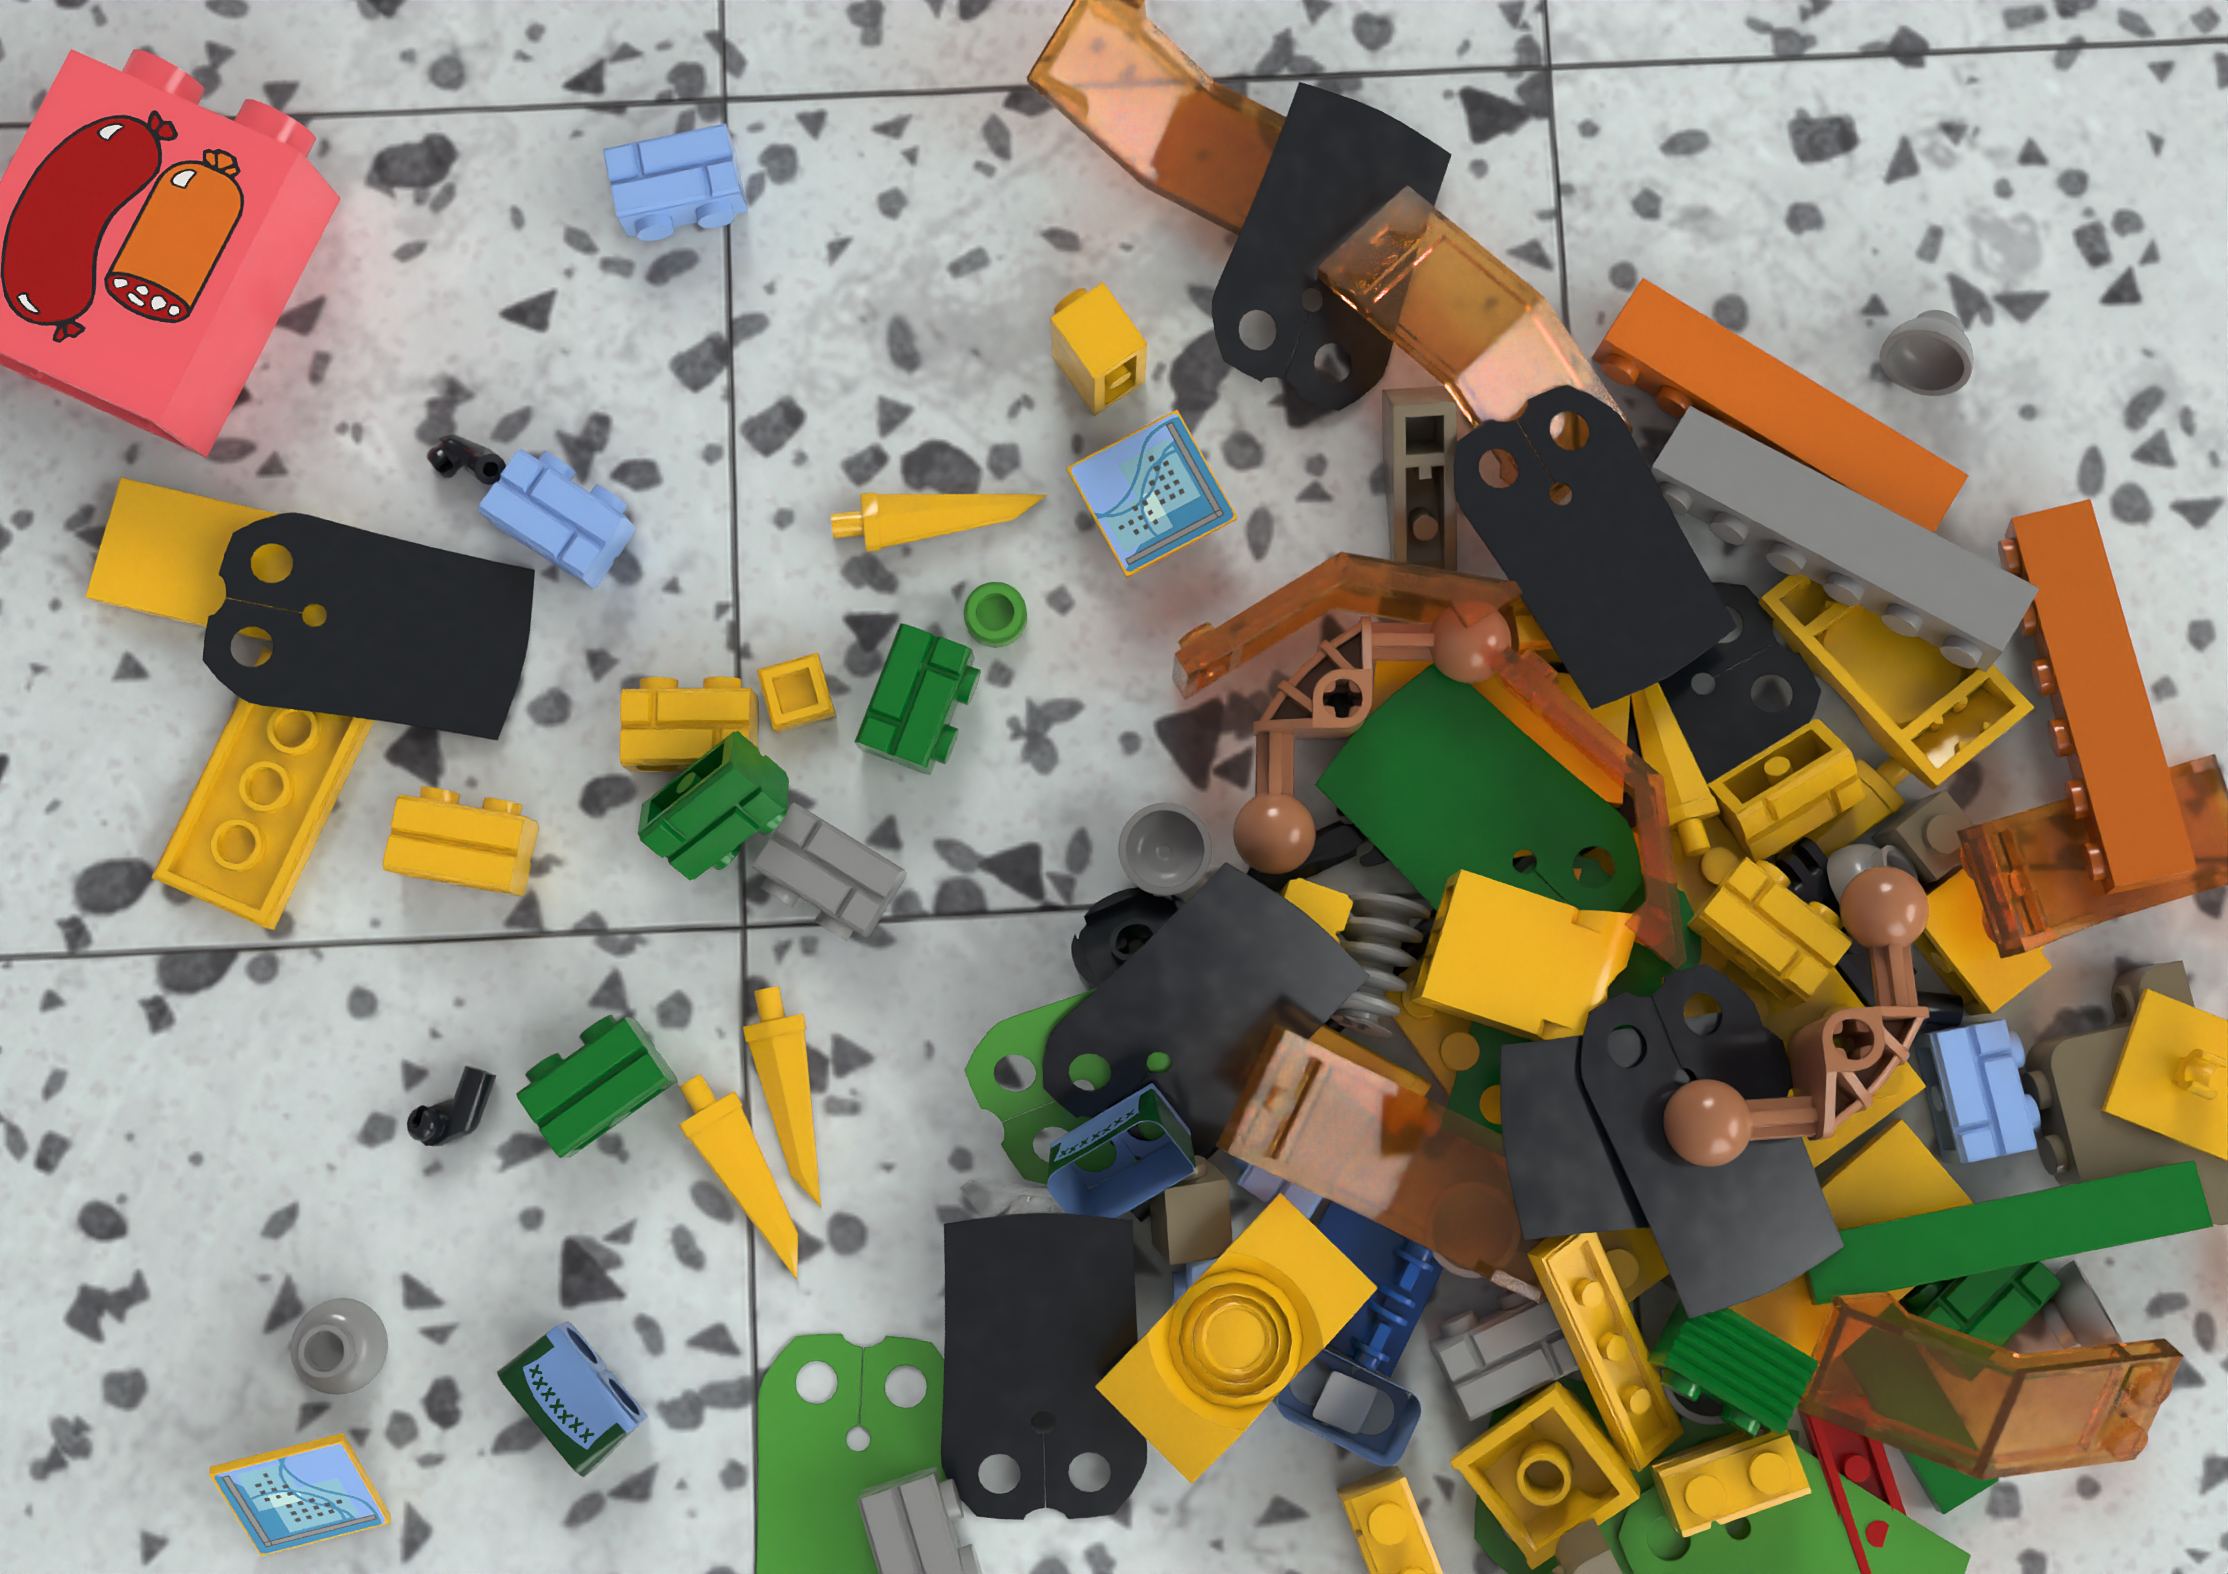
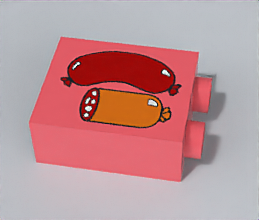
[0,49,341,458]

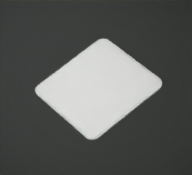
[1312,1371,1378,1434]

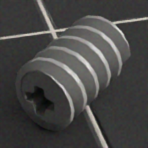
[1330,893,1431,1038]

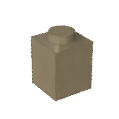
[1871,790,1987,884]
[1149,1155,1233,1265]

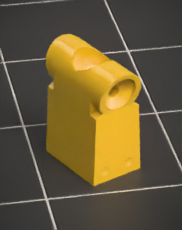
[1409,869,1641,1041]

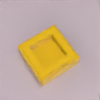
[757,653,837,733]

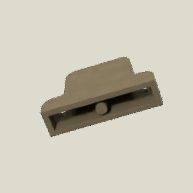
[2022,960,2228,1225]

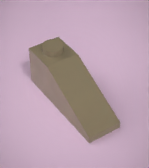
[1382,386,1457,591]

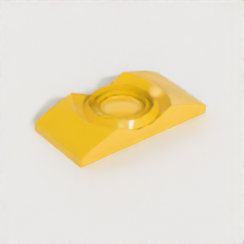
[1758,574,2035,790]
[1095,1192,1378,1484]

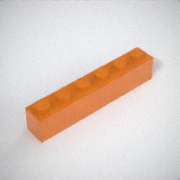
[1591,278,1969,533]
[1998,499,2198,895]

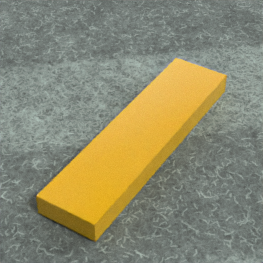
[1527,1232,1685,1472]

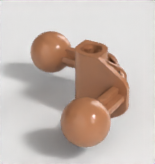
[1233,601,1512,875]
[1663,866,1930,1167]

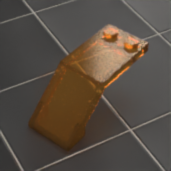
[1026,0,1286,236]
[1318,185,1633,504]
[1172,552,1523,700]
[1490,645,1686,971]
[1957,754,2228,959]
[1216,1024,1546,1305]
[1797,1291,2184,1480]

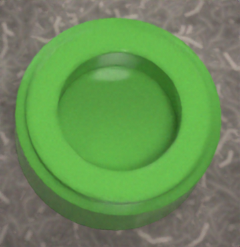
[964,582,1027,648]

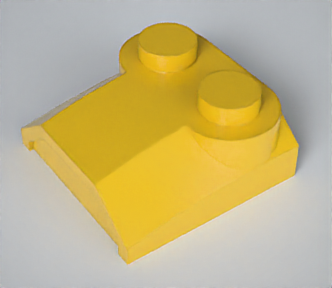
[1449,1380,1640,1570]

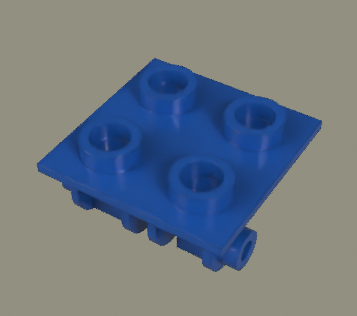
[1317,1199,1444,1377]

